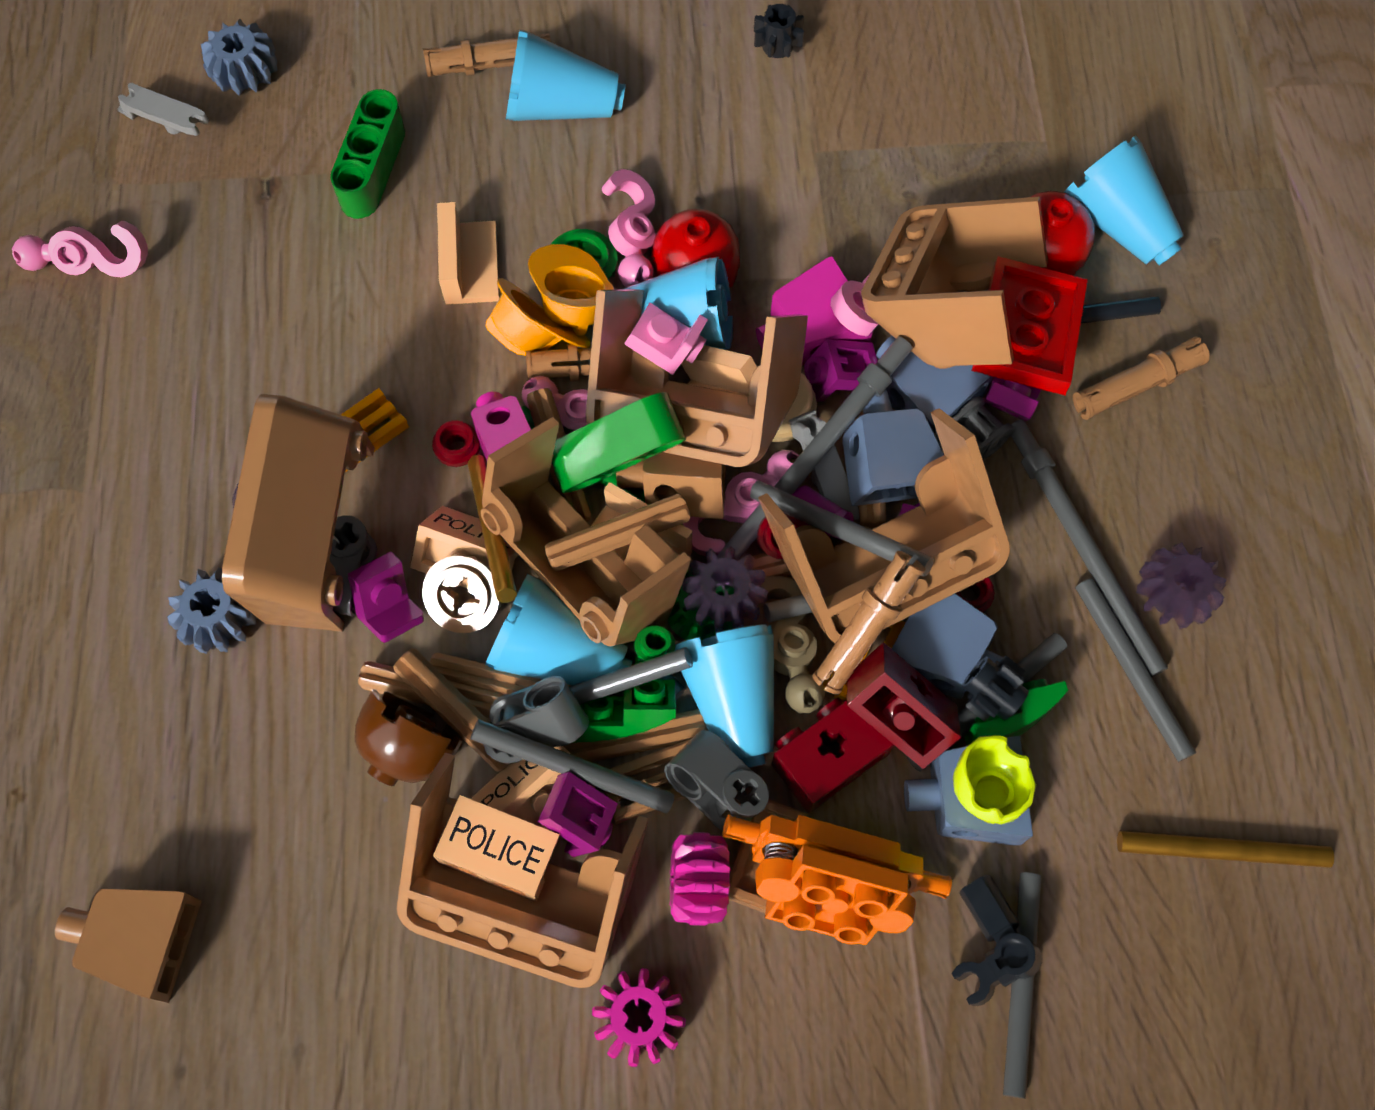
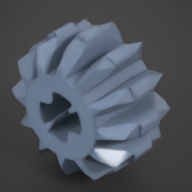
[201,19,278,96]
[167,567,256,654]

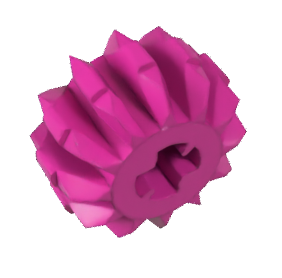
[669,832,730,926]
[592,968,686,1067]

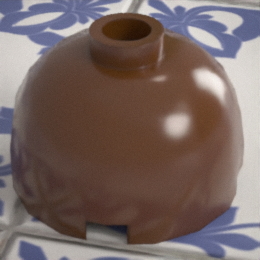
[355,689,463,786]

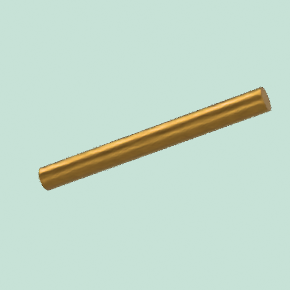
[468,455,517,603]
[1117,831,1334,868]

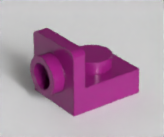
[804,339,878,402]
[984,377,1041,422]
[348,552,424,642]
[538,772,618,857]

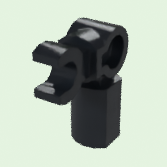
[951,875,1042,1006]

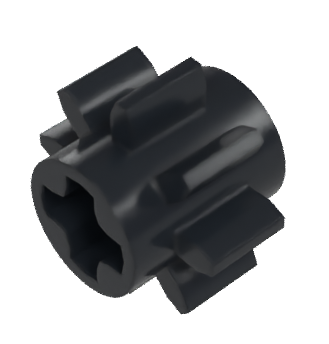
[754,4,805,58]
[962,656,1029,722]

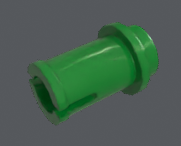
[634,626,676,664]

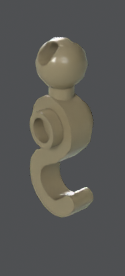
[747,576,825,713]

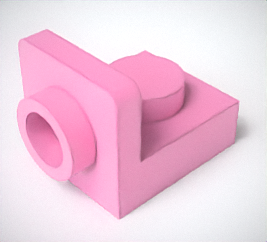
[625,303,708,375]

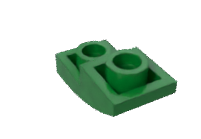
[572,679,676,743]
[964,679,1068,746]

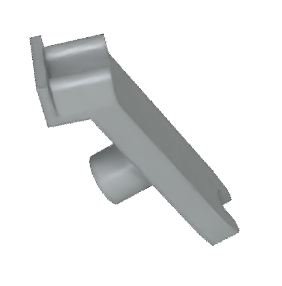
[117,83,209,136]
[789,410,860,520]

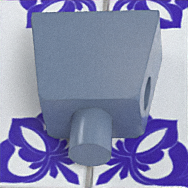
[876,336,993,434]
[843,390,944,506]
[892,594,1003,699]
[904,736,1033,846]

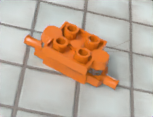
[722,814,952,946]

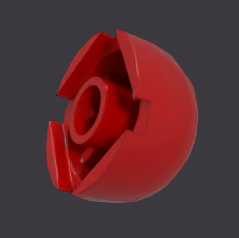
[1030,190,1095,276]
[652,209,740,288]

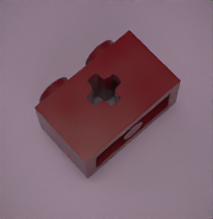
[847,642,961,769]
[771,697,894,814]

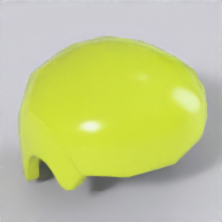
[952,735,1036,825]

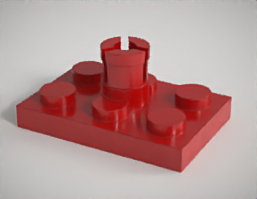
[971,256,1088,396]

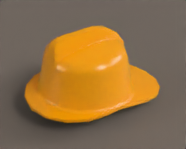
[528,244,614,336]
[485,278,591,356]

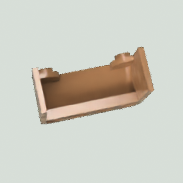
[861,197,1048,369]
[586,289,808,467]
[222,394,375,632]
[758,408,1010,643]
[480,417,691,647]
[397,753,649,988]

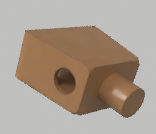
[616,452,727,519]
[55,889,202,1003]

